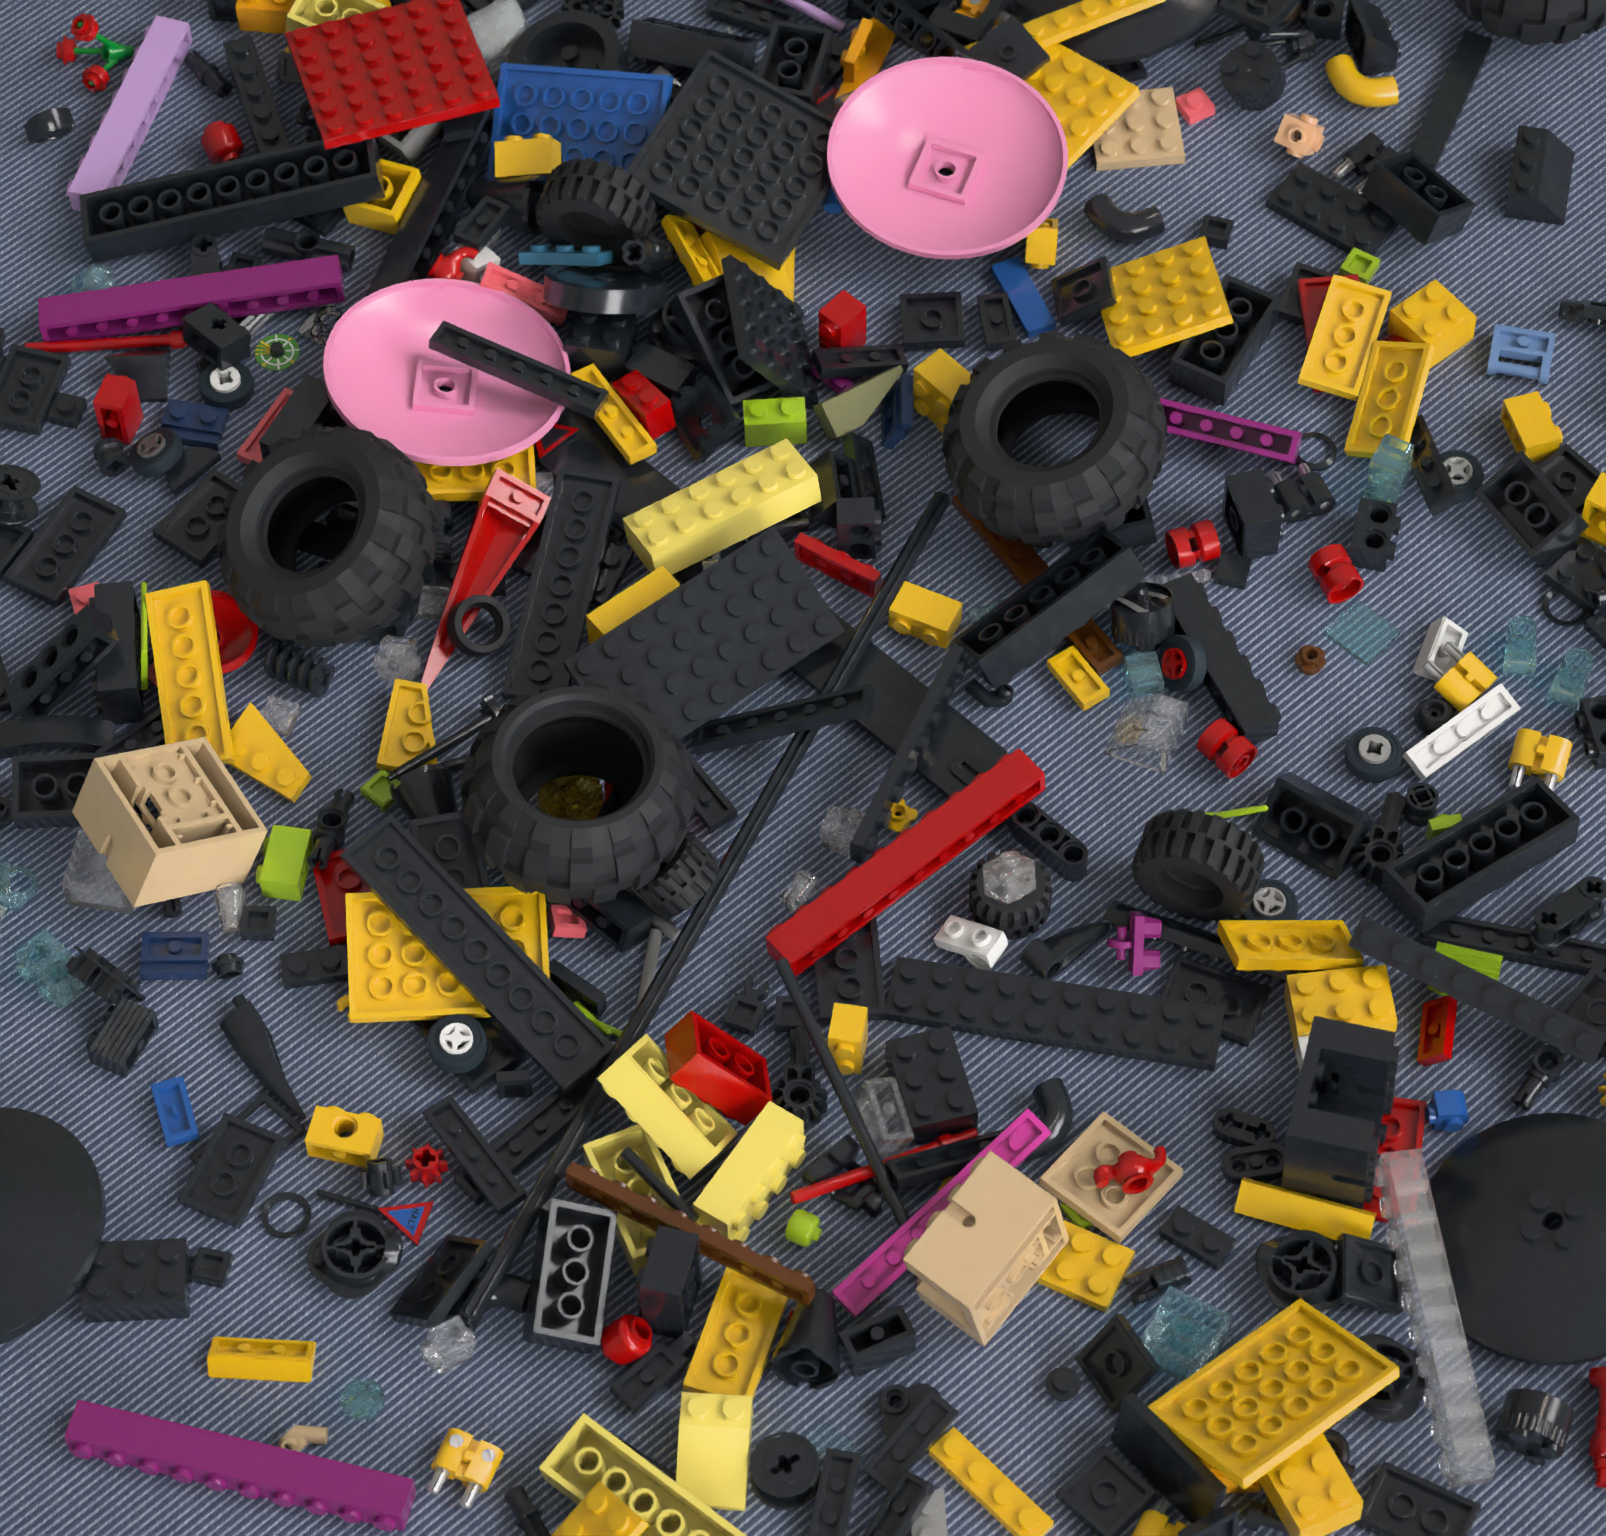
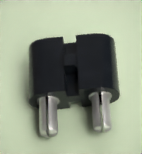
[1333,133,1399,196]
[1268,463,1336,523]

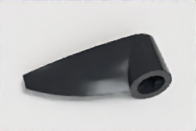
[1020,922,1110,980]

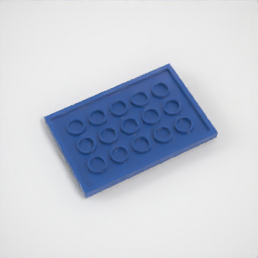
[486,63,673,182]

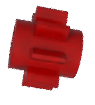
[405,1143,449,1188]

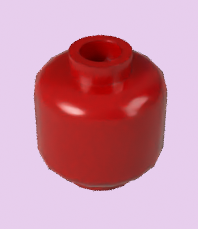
[200,121,244,164]
[601,1314,652,1365]

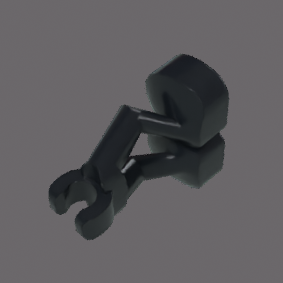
[802,1135,883,1218]

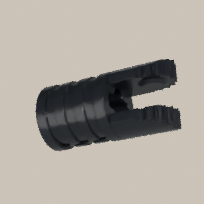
[1123,1255,1192,1307]

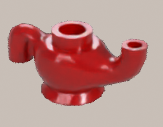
[426,246,479,280]
[1093,1146,1167,1195]

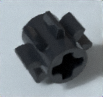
[360,1158,402,1197]

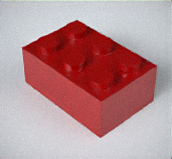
[664,1010,773,1126]

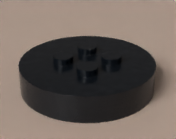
[543,263,666,314]

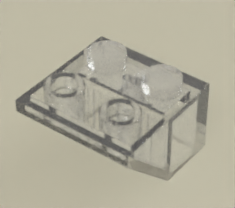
[467,0,529,77]

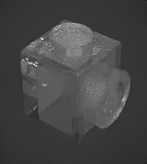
[420,1315,476,1375]

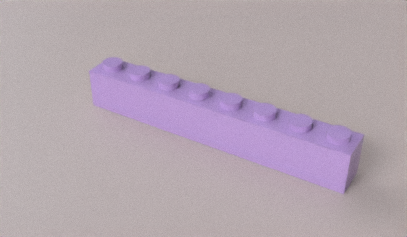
[66,15,193,212]

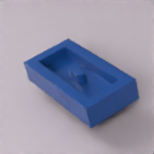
[150,1076,200,1148]

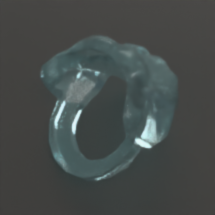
[71,265,115,293]
[0,861,39,911]

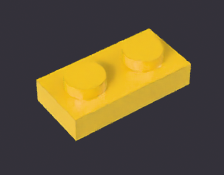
[1047,645,1110,712]

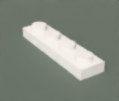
[1403,683,1521,781]

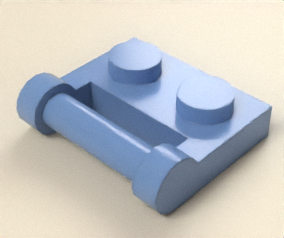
[1486,324,1556,384]

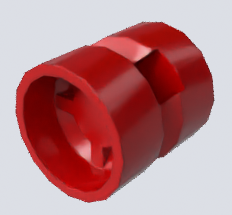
[1164,519,1221,570]
[1307,544,1364,604]
[1196,718,1258,779]

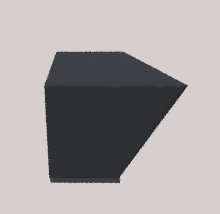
[104,349,171,402]

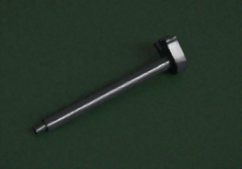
[386,694,501,782]

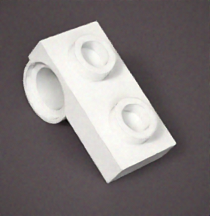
[934,915,1008,971]

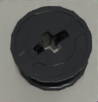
[0,464,41,525]
[750,1432,821,1511]

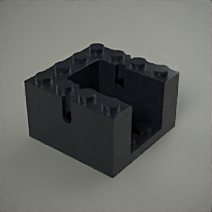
[1282,1016,1400,1210]

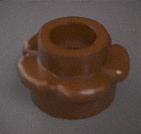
[1295,645,1326,675]

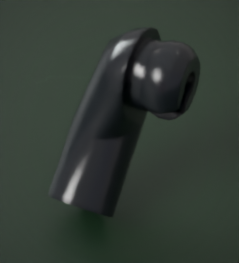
[965,679,1014,708]

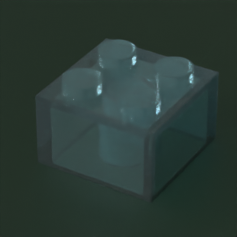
[1141,1285,1232,1381]

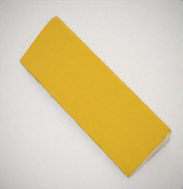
[207,1336,316,1383]

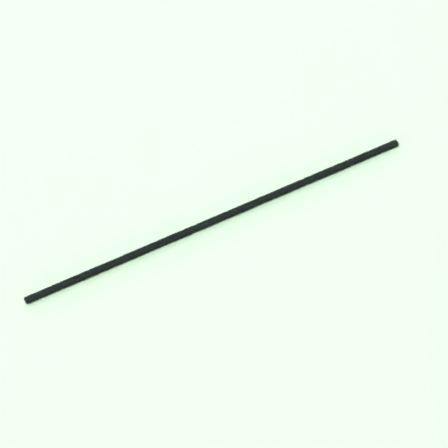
[462,491,950,1321]

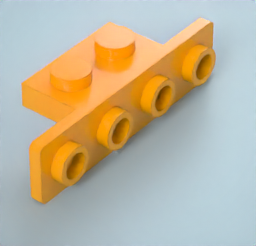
[834,17,897,107]

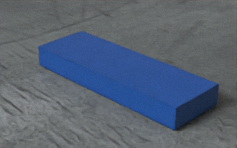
[990,256,1056,338]

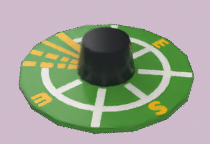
[255,334,300,371]

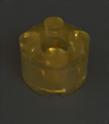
[538,775,604,820]

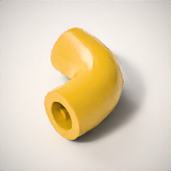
[1325,54,1399,107]

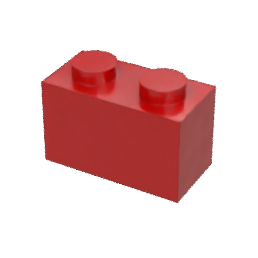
[818,289,866,348]
[611,369,676,440]
[93,373,144,445]

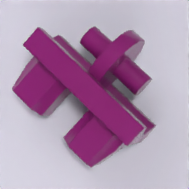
[1107,911,1162,976]

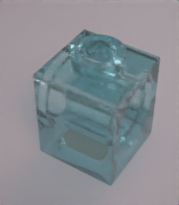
[1123,651,1164,705]

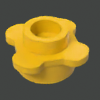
[887,798,918,832]

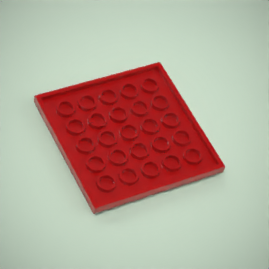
[285,0,500,150]

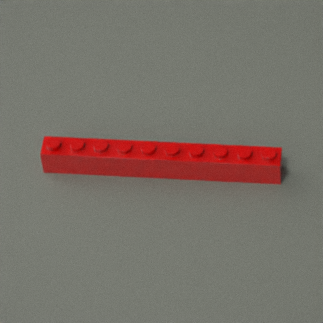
[765,748,1045,977]

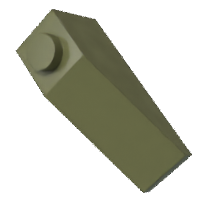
[813,365,904,442]

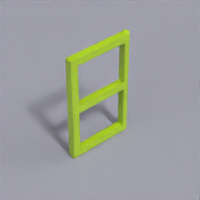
[141,582,148,690]

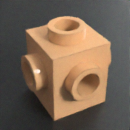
[1274,113,1325,158]

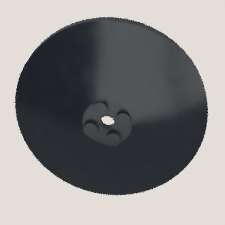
[0,1107,106,1345]

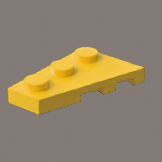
[376,678,438,772]
[227,702,312,803]

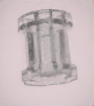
[779,870,821,913]

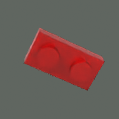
[1417,995,1458,1067]

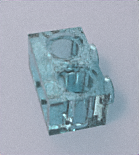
[1365,434,1415,503]
[14,928,88,1009]

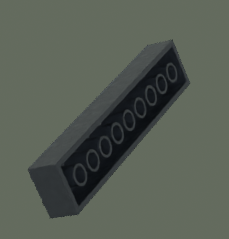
[79,138,386,264]

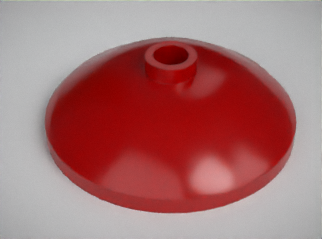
[210,590,258,674]

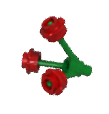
[57,13,134,92]

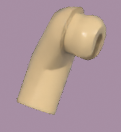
[278,1425,328,1452]

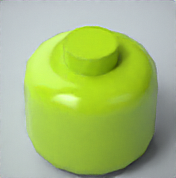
[785,1209,823,1247]

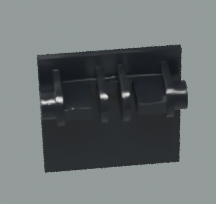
[66,945,146,1005]

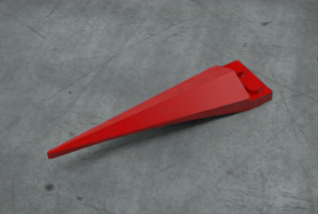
[420,468,551,690]

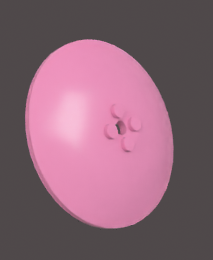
[827,57,1068,259]
[323,278,571,466]

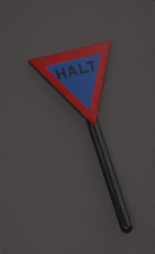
[316,1189,434,1247]

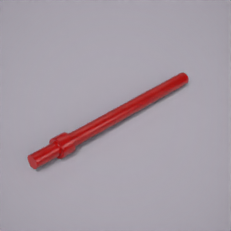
[25,330,188,353]
[789,1128,979,1205]

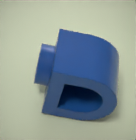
[1425,1090,1469,1132]

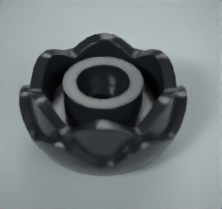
[1413,698,1454,735]

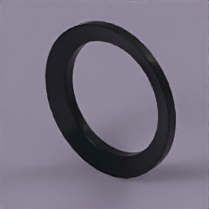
[1296,432,1337,471]
[1543,588,1589,626]
[261,1192,311,1239]

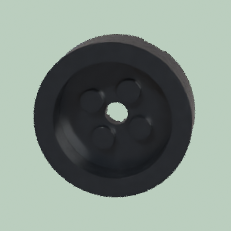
[507,10,629,72]

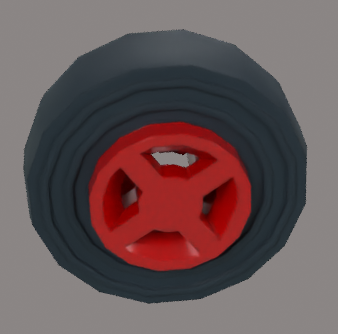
[1157,635,1207,692]

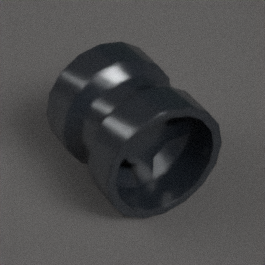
[1403,782,1439,827]

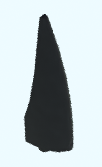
[219,994,307,1119]

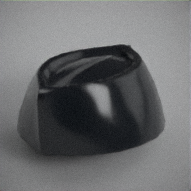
[24,107,75,143]

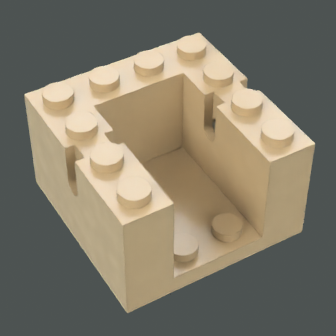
[72,737,268,908]
[903,1151,1069,1347]

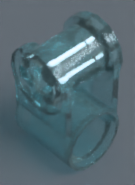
[1501,615,1537,679]
[1546,647,1593,712]

